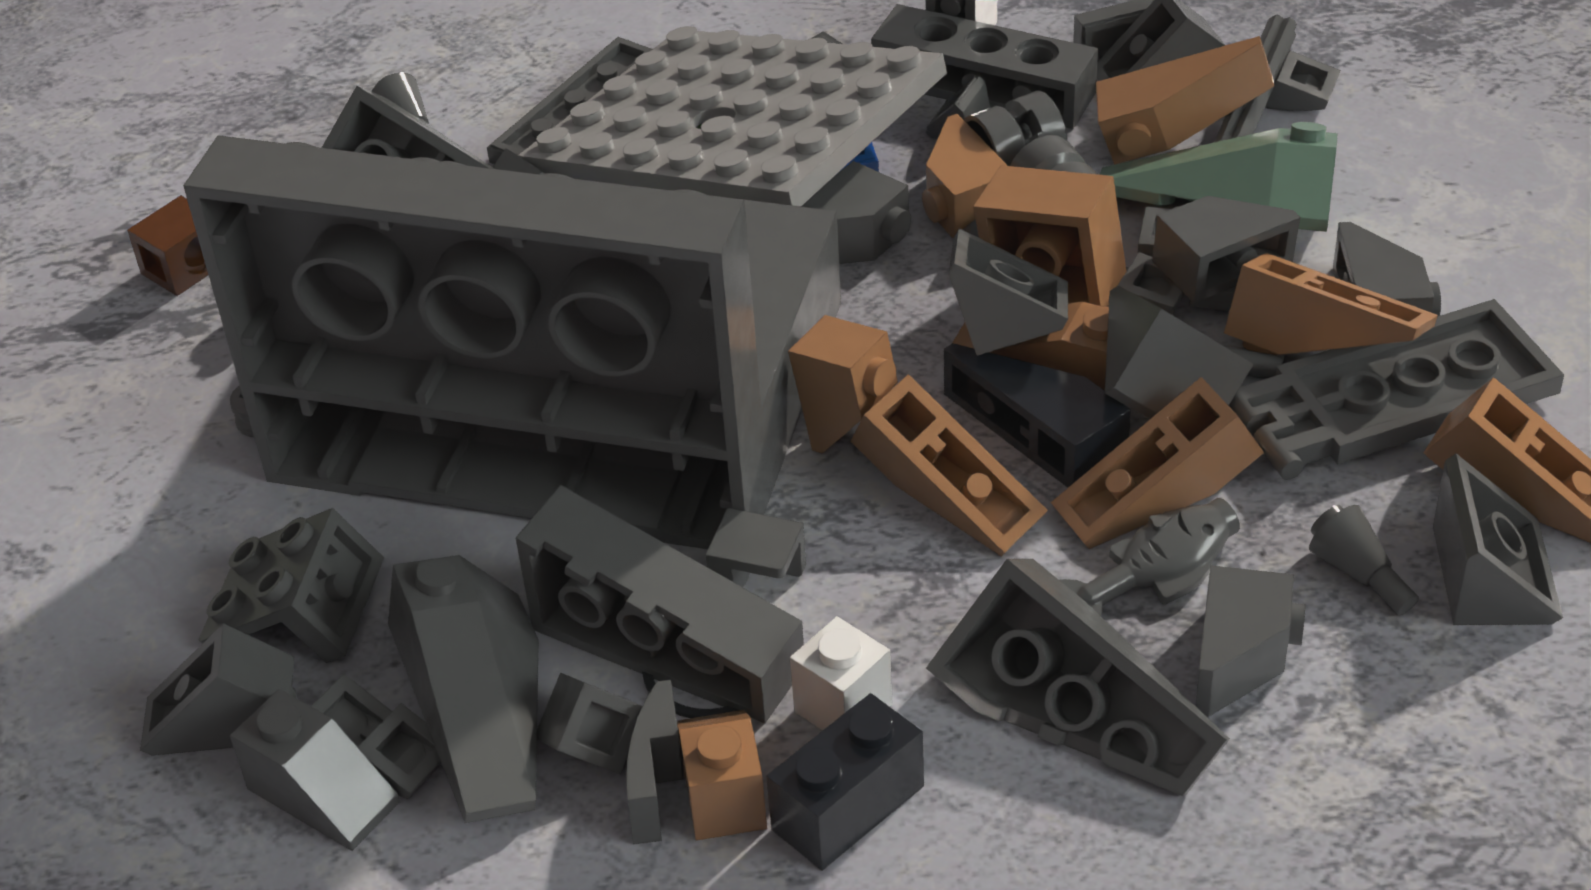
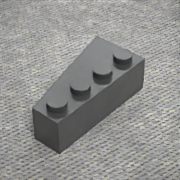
[515,485,804,723]

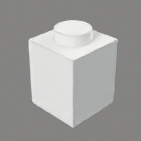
[790,616,892,731]

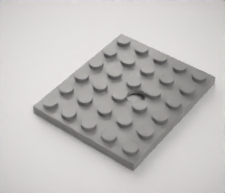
[518,26,947,207]

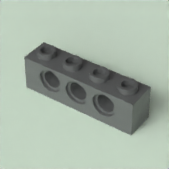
[871,4,1098,129]

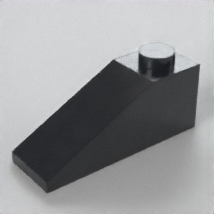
[944,343,1131,488]

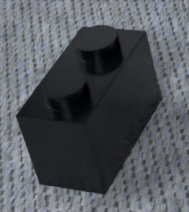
[766,693,924,871]

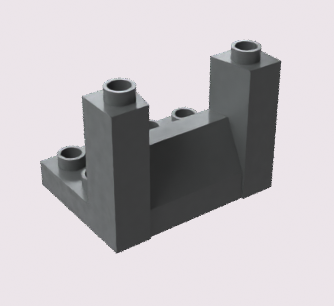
[183,135,841,550]

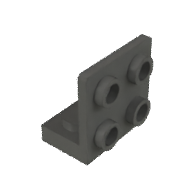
[198,508,384,663]

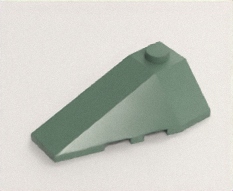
[1099,122,1338,232]

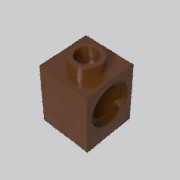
[127,195,208,296]

